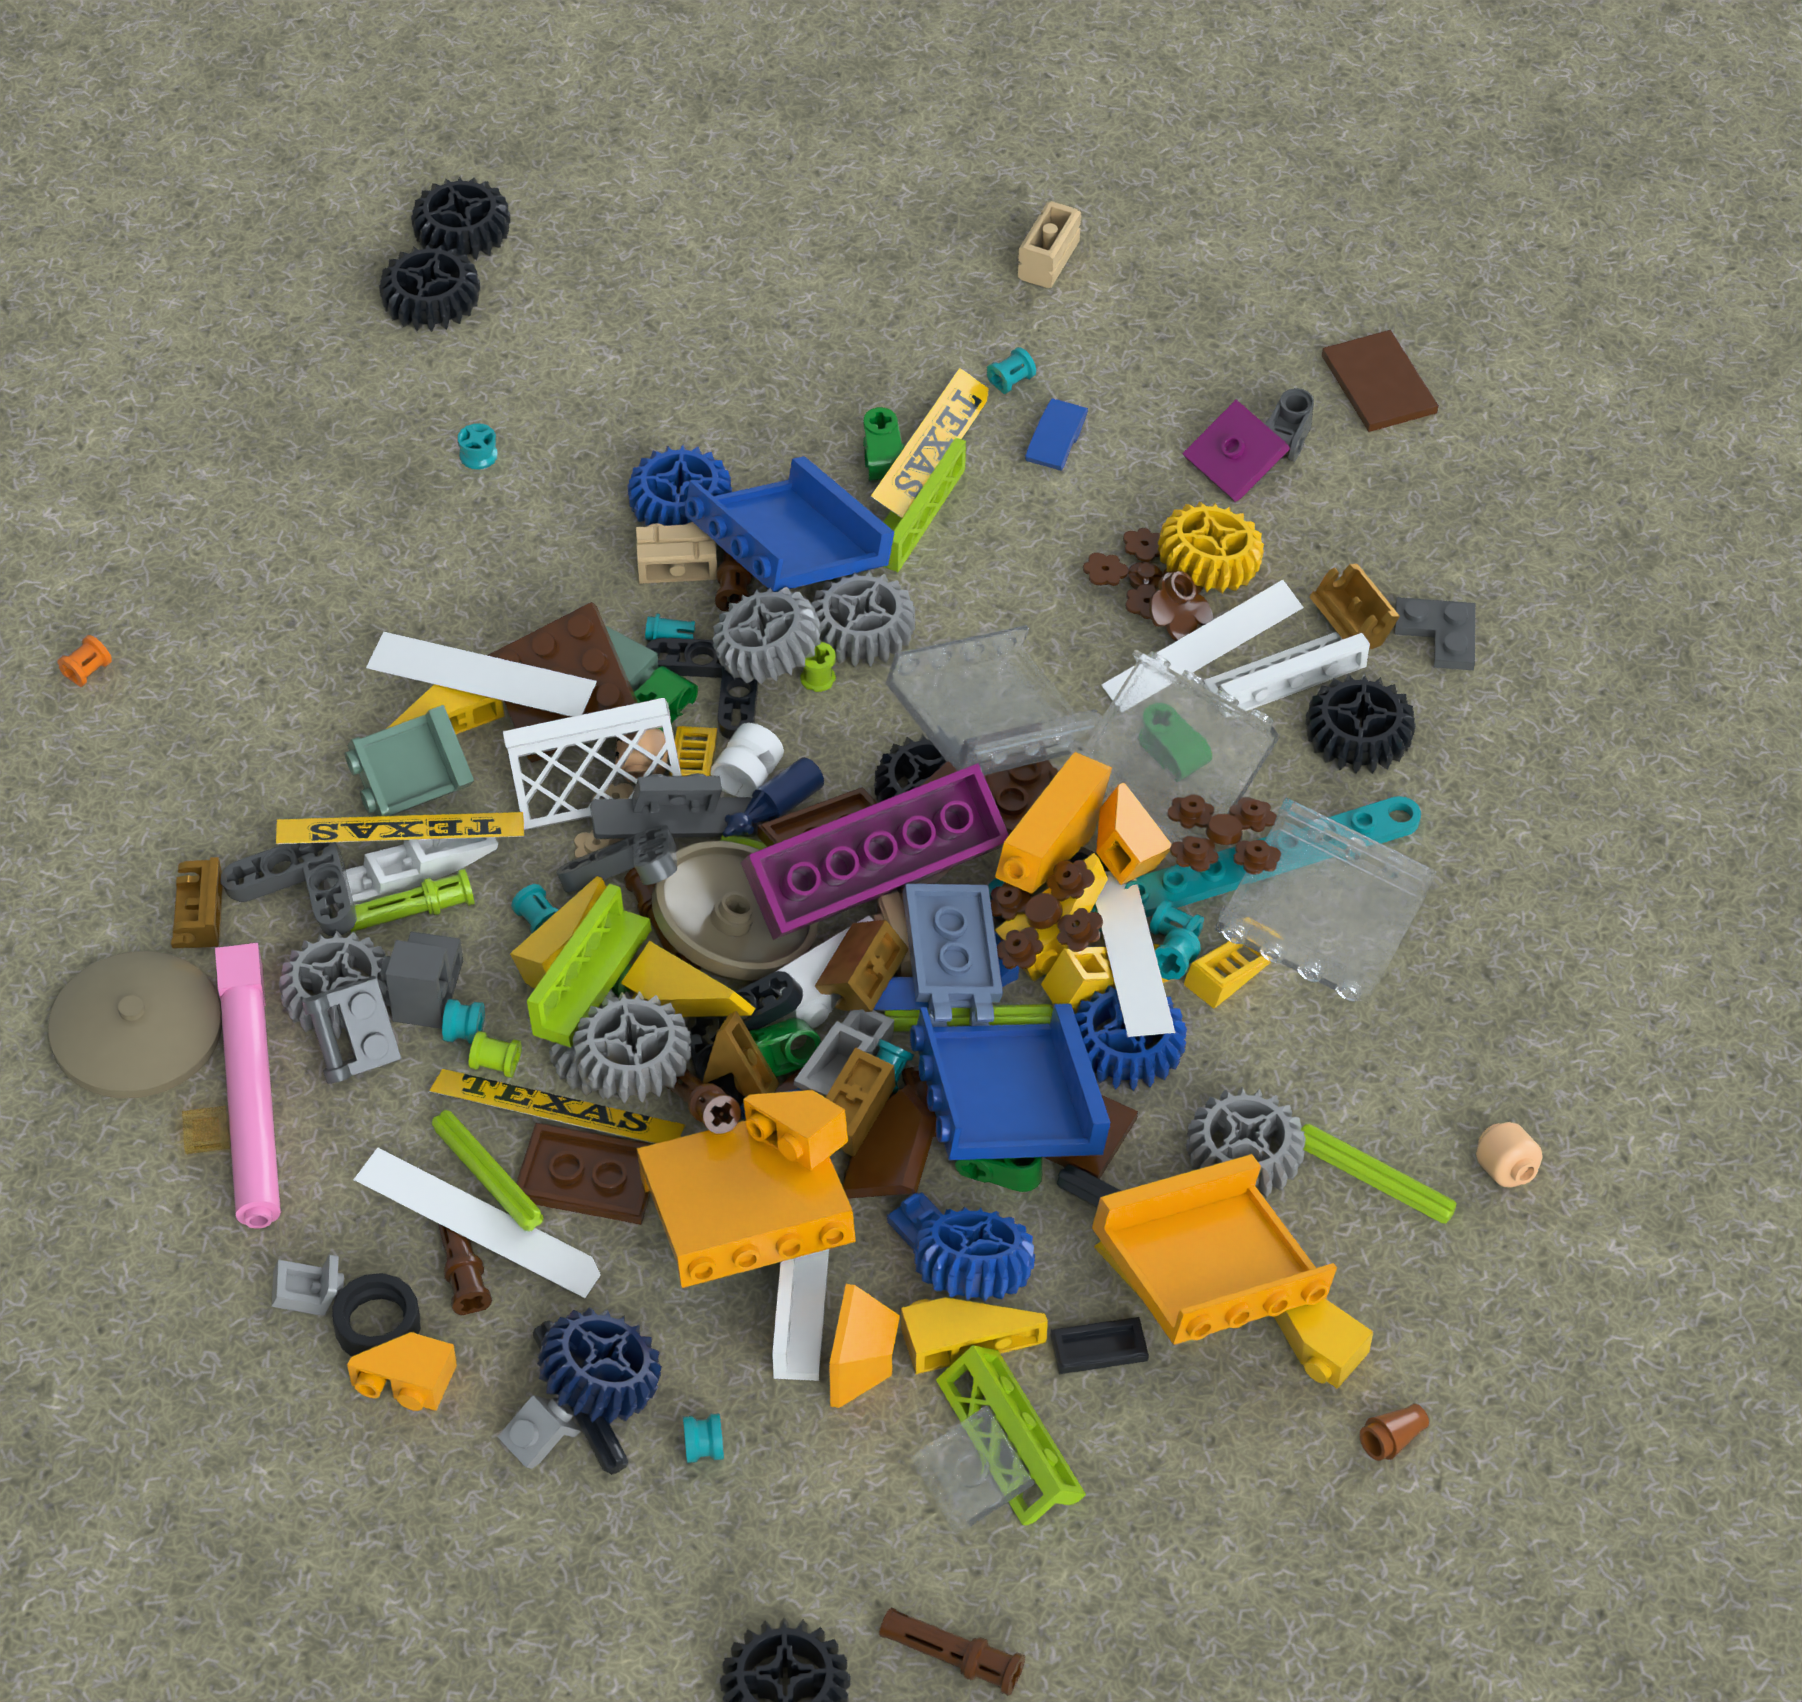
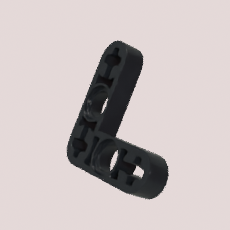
[646,638,759,740]
[686,971,803,1119]

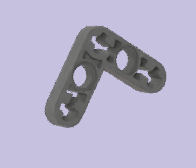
[556,825,677,892]
[221,842,357,936]

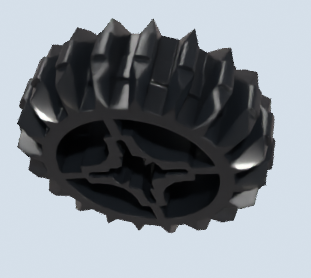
[411,176,511,261]
[379,244,480,332]
[1305,674,1416,774]
[874,733,984,803]
[720,1617,851,1702]

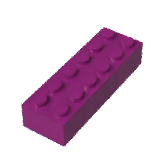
[741,763,1009,940]

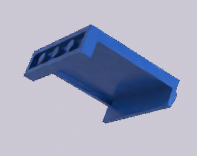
[685,456,894,592]
[910,1003,1111,1160]

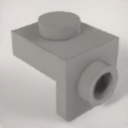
[272,1254,344,1315]
[497,1395,581,1469]

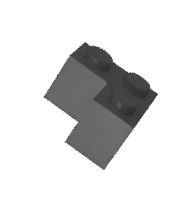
[381,931,463,1029]

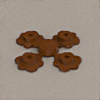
[1083,528,1203,619]
[1167,794,1281,875]
[990,860,1103,969]

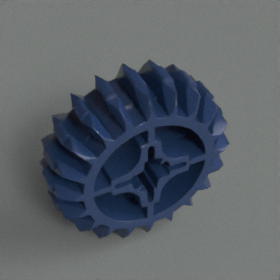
[537,1307,662,1424]

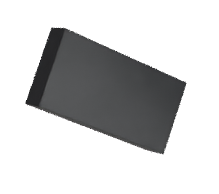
[1050,1317,1149,1374]

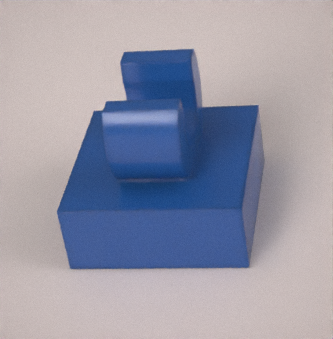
[887,1192,943,1250]

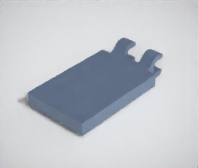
[902,884,1003,1027]

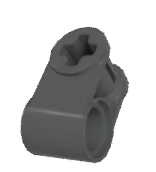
[1265,388,1314,462]

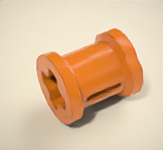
[57,635,112,687]

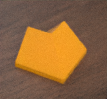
[830,1284,900,1408]

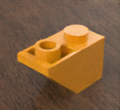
[1096,783,1172,885]
[743,1090,848,1171]
[347,1332,457,1411]

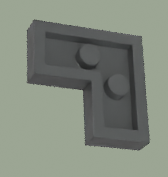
[1395,597,1476,671]

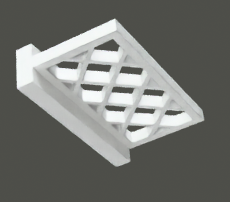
[503,698,682,830]

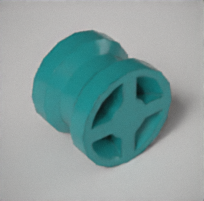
[458,423,498,469]
[442,999,485,1044]
[683,1413,724,1463]

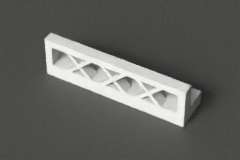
[1203,632,1370,719]
[773,1249,829,1381]

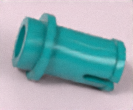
[645,613,695,641]

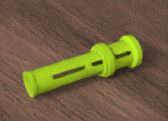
[350,868,475,933]

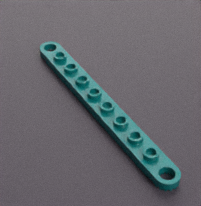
[1091,796,1421,932]

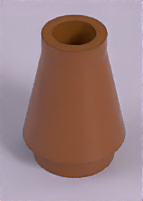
[1359,1403,1429,1461]

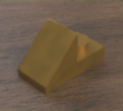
[703,1011,779,1097]

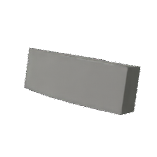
[794,1010,894,1097]

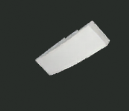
[324,837,498,913]

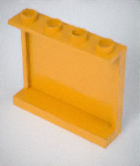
[637,1120,856,1288]
[1092,1154,1337,1345]

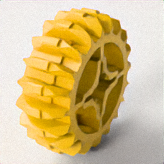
[1158,501,1264,594]

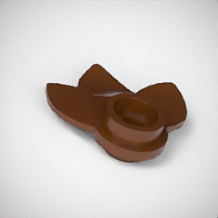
[1149,571,1213,641]

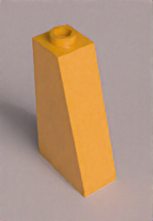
[995,752,1112,894]

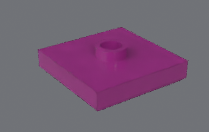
[1182,400,1290,502]

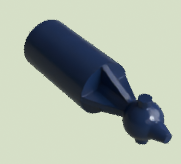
[722,757,824,837]

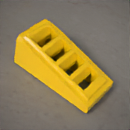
[669,726,718,776]
[1184,931,1276,1009]

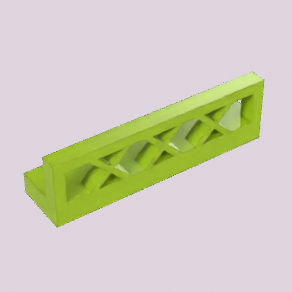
[883,437,966,572]
[527,883,652,1048]
[936,1345,1086,1526]

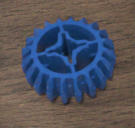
[628,445,732,526]
[1075,985,1187,1091]
[913,1207,1035,1301]

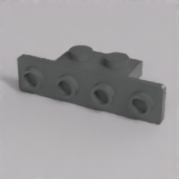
[590,773,758,839]

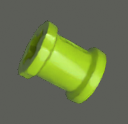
[800,642,836,692]
[469,1031,522,1078]

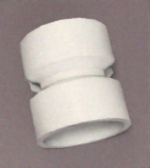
[711,723,784,798]

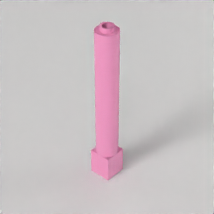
[215,943,281,1229]

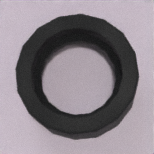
[332,1273,421,1357]

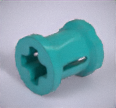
[986,347,1037,395]
[511,884,559,933]
[1149,899,1204,937]
[1155,928,1201,980]
[876,1039,915,1094]

